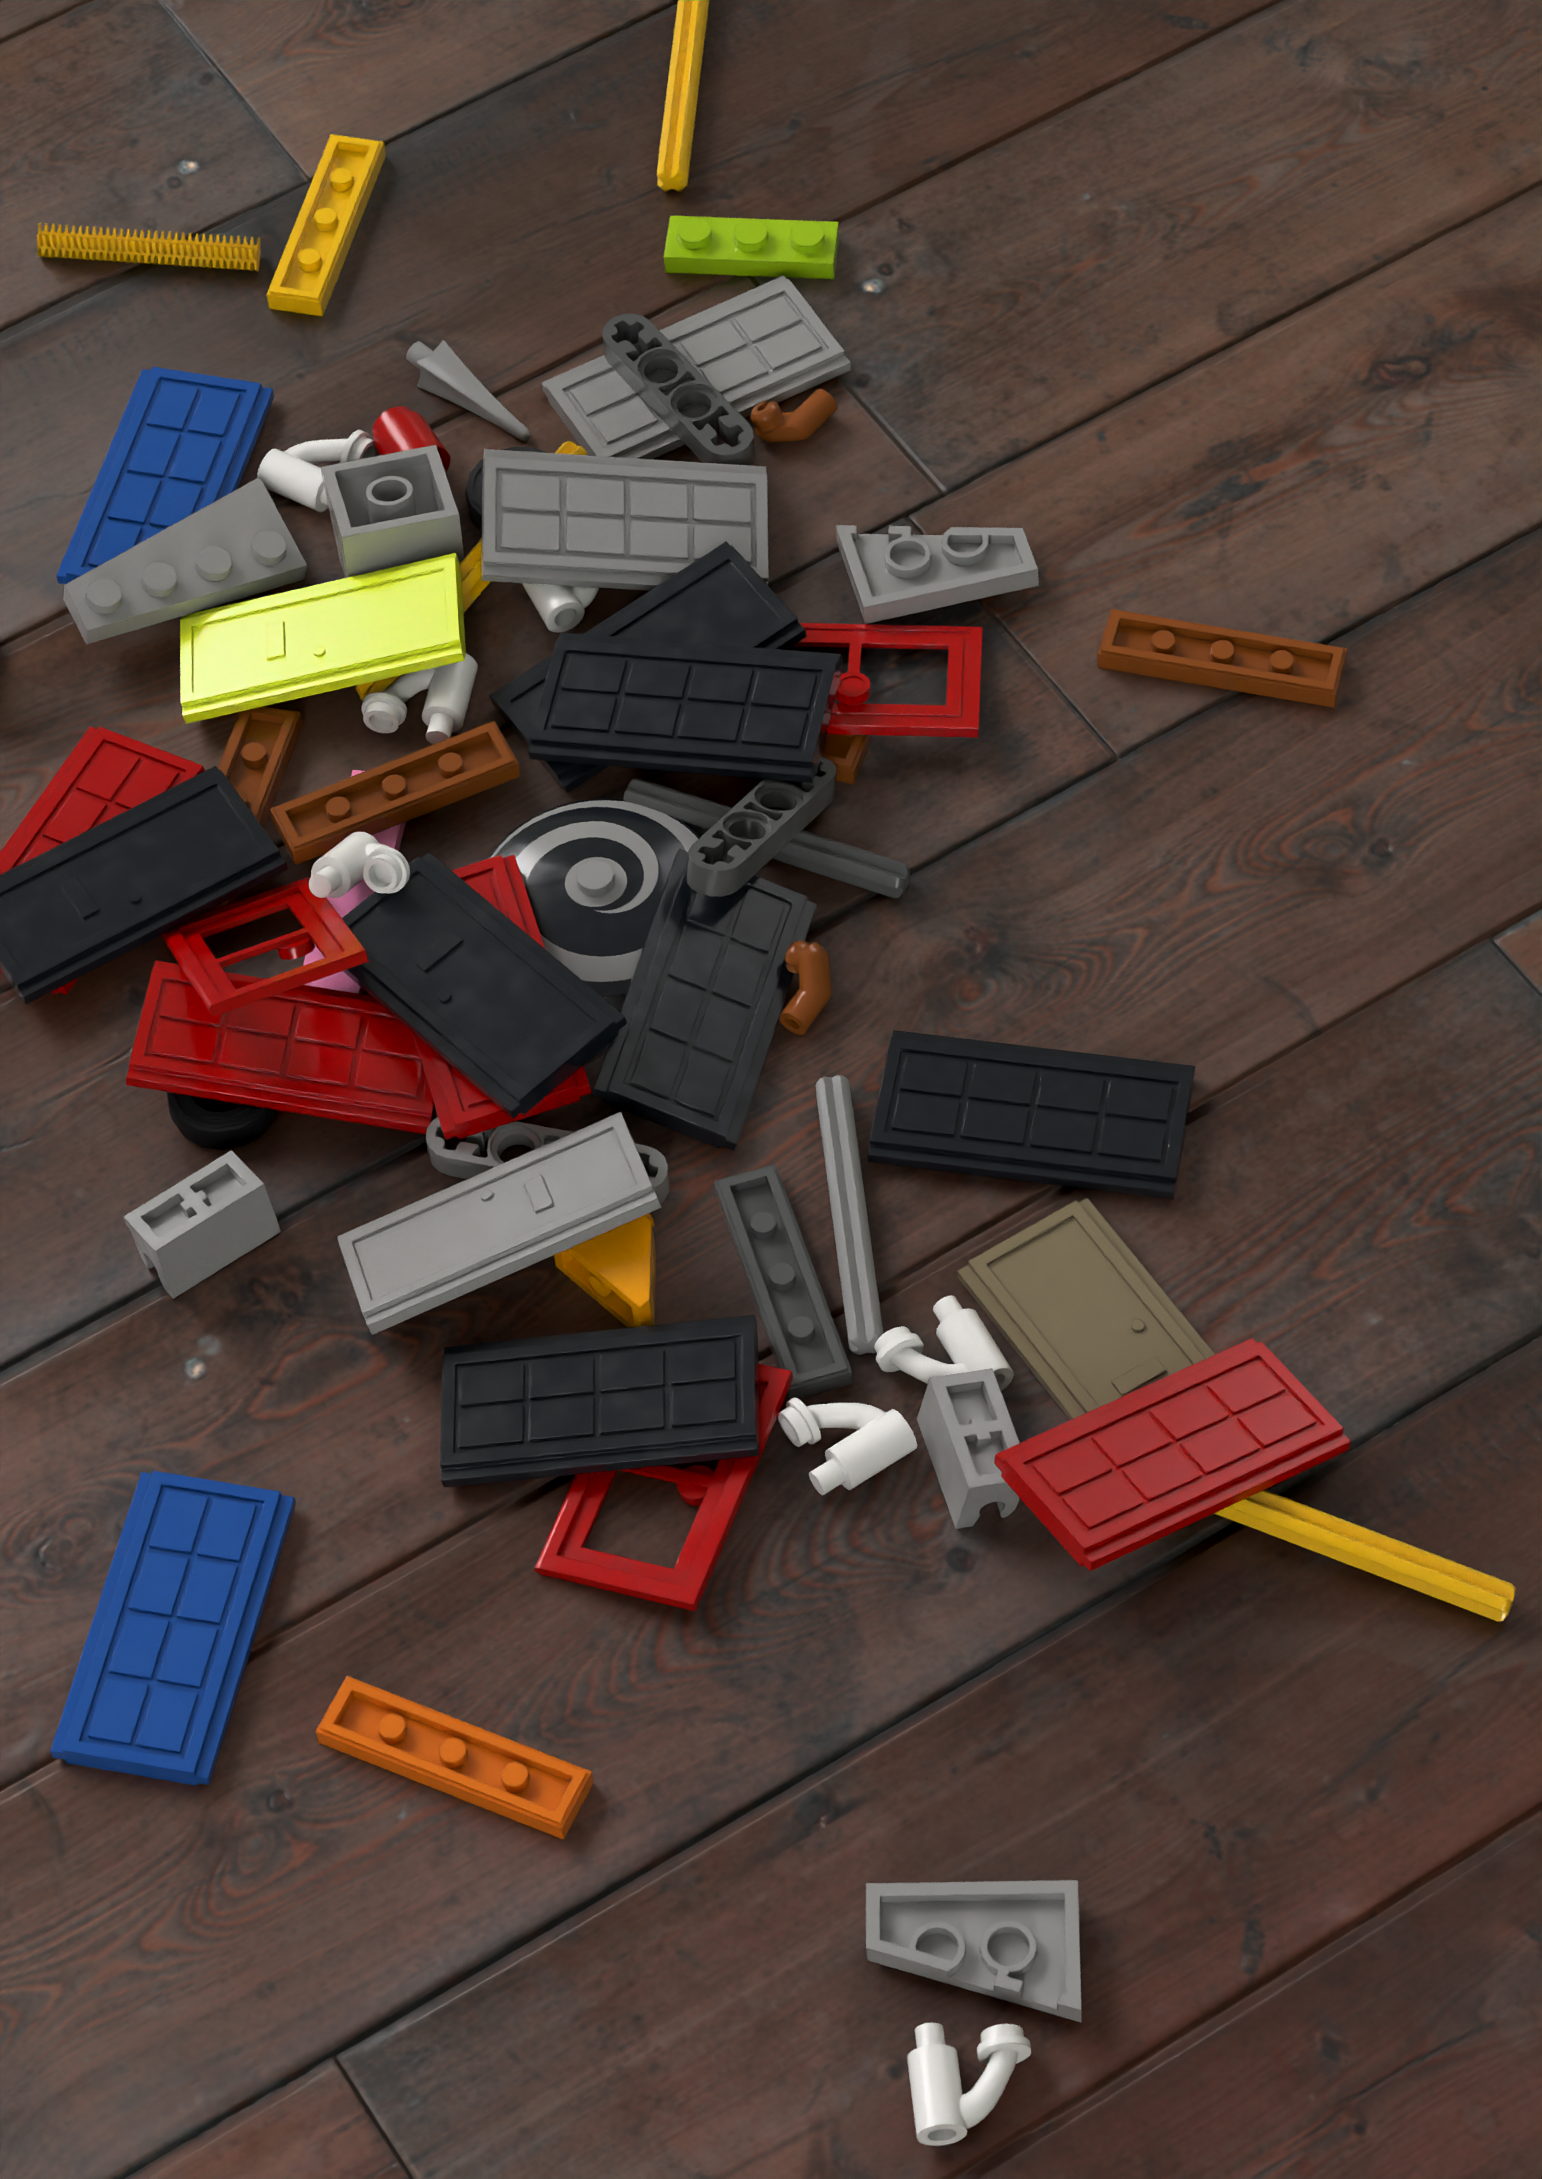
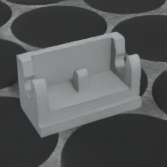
[123,1150,281,1299]
[917,1368,1020,1529]

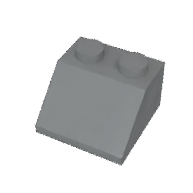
[321,445,464,578]

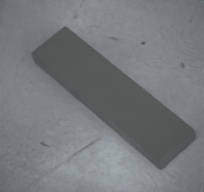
[714,1164,853,1400]

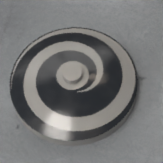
[488,799,700,1010]

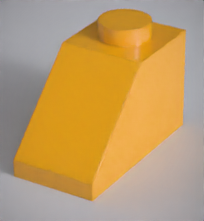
[554,1213,656,1328]

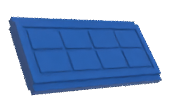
[56,367,275,584]
[50,1471,296,1786]

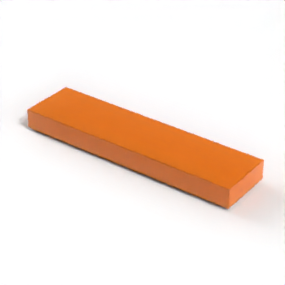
[315,1676,594,1840]

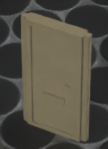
[957,1198,1215,1420]

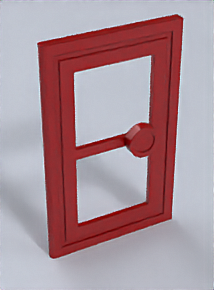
[793,623,983,738]
[161,876,369,1016]
[534,1364,793,1612]

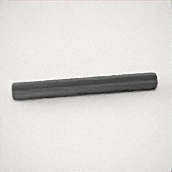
[623,778,910,899]

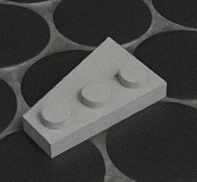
[835,525,1039,624]
[866,1880,1082,2023]

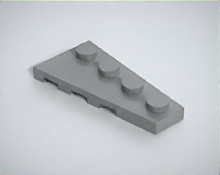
[63,477,307,645]

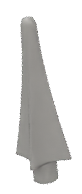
[406,340,531,441]

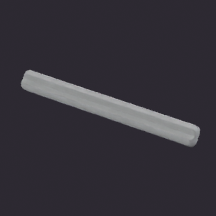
[815,1075,884,1355]

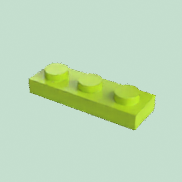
[664,216,839,279]

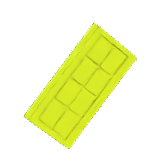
[180,553,466,724]

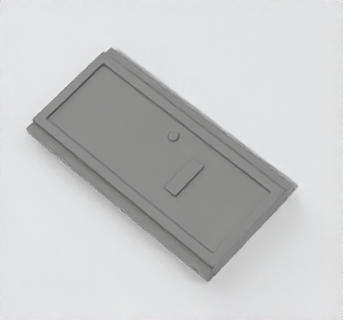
[542,275,851,459]
[481,449,769,591]
[337,1112,662,1335]

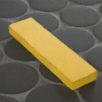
[266,134,386,317]

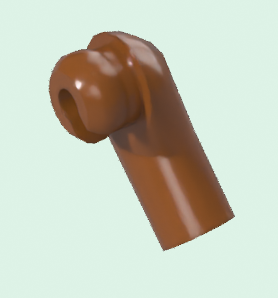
[750,389,837,443]
[779,940,832,1035]

